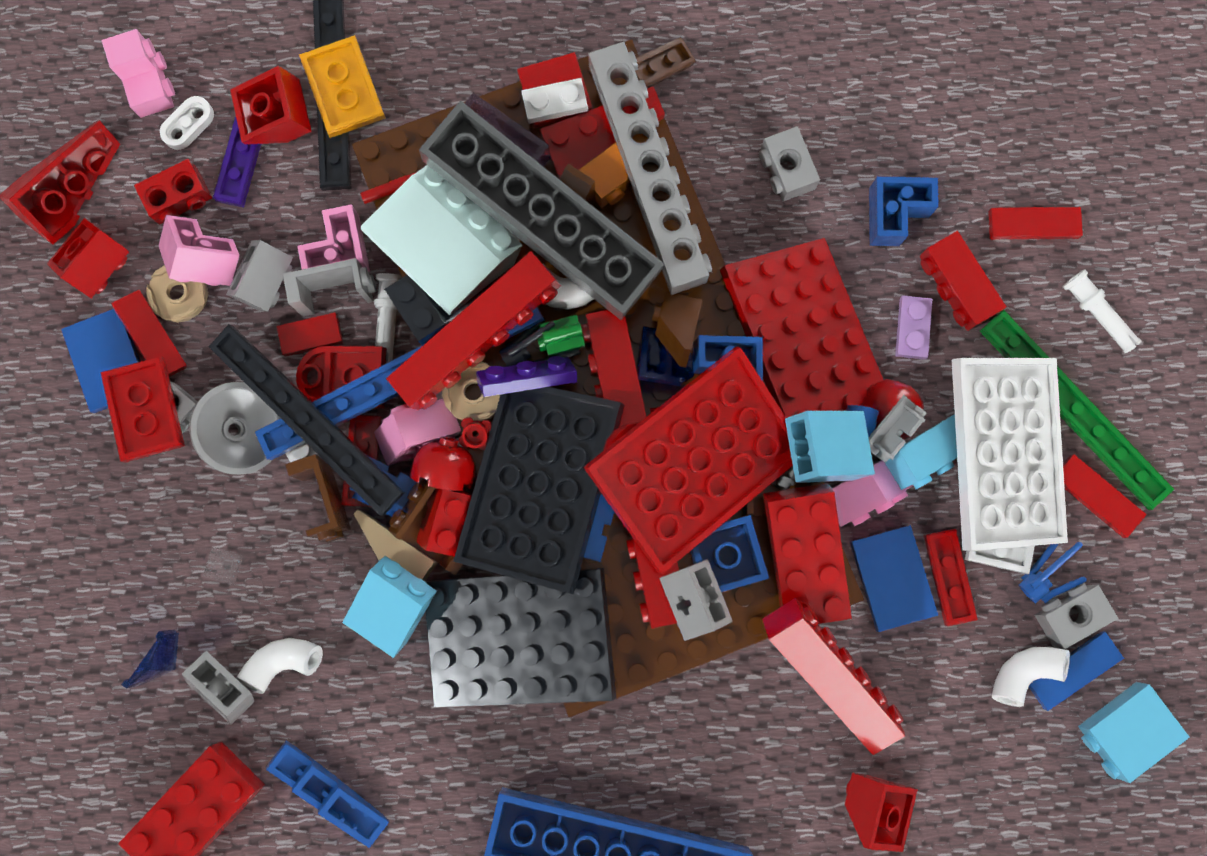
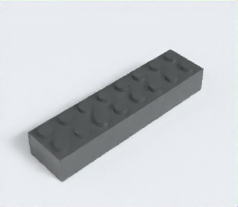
[419,101,664,320]

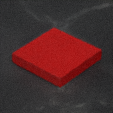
[517,52,593,128]

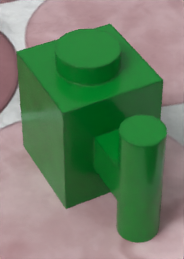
[537,315,585,356]

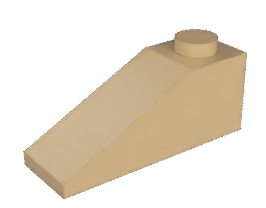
[354,509,438,581]

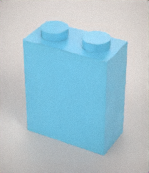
[785,411,875,483]
[342,556,437,658]
[1078,682,1190,783]

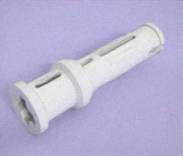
[1062,269,1142,353]
[374,273,402,364]

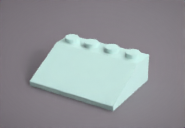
[361,165,522,315]

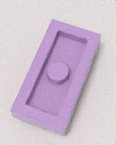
[895,296,932,359]

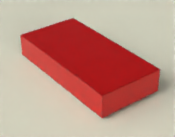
[276,312,344,357]

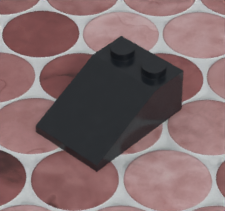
[384,275,493,345]

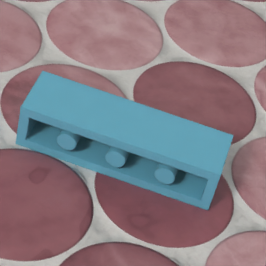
[884,414,957,490]

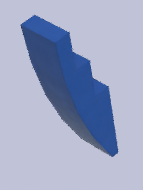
[266,740,389,848]

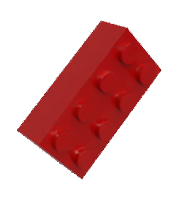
[763,483,852,624]
[118,741,265,856]

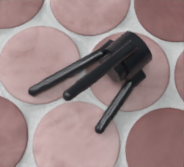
[499,317,581,366]

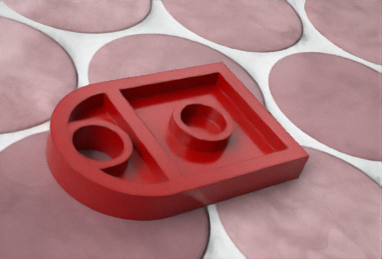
[296,346,387,409]

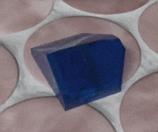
[636,326,694,387]
[121,630,179,689]

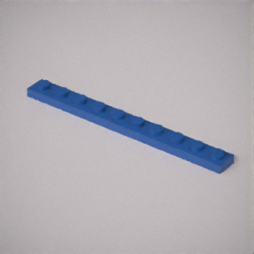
[255,307,544,460]

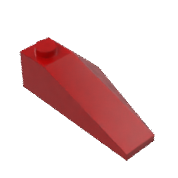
[0,120,120,245]

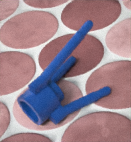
[1018,542,1087,604]

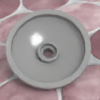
[189,382,280,475]

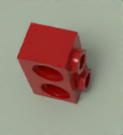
[134,159,212,225]

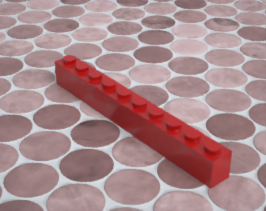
[581,310,679,629]

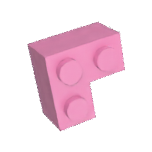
[102,29,175,118]
[297,204,370,272]
[159,215,240,286]
[374,399,461,466]
[832,460,913,527]

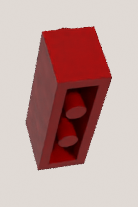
[920,230,1007,331]

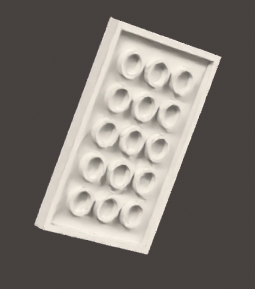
[952,358,1068,551]

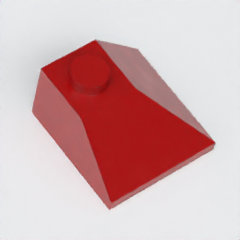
[845,773,918,852]

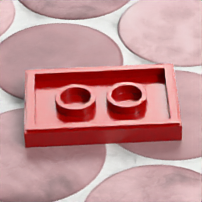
[100,356,185,463]

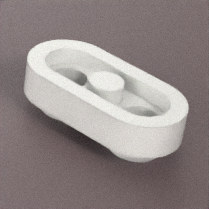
[160,96,214,150]

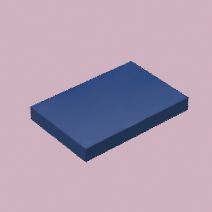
[61,309,141,413]
[850,525,938,632]

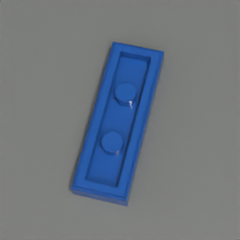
[1029,632,1124,711]

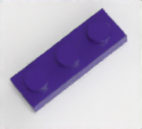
[476,356,577,397]

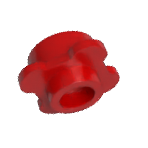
[459,417,492,450]

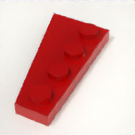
[540,86,665,180]

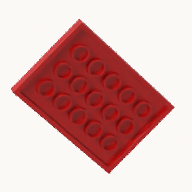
[720,238,883,418]
[583,347,793,574]

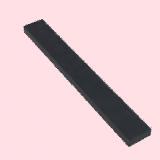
[313,0,351,191]
[208,324,405,516]

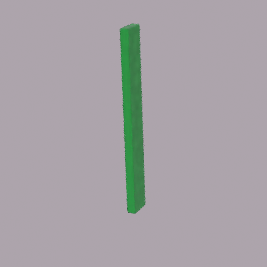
[980,310,1174,510]

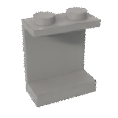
[283,258,376,317]

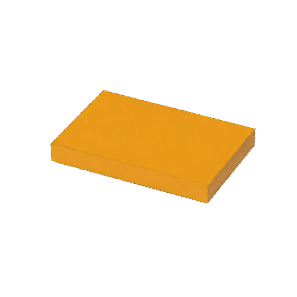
[299,35,386,138]

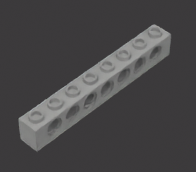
[588,42,712,295]

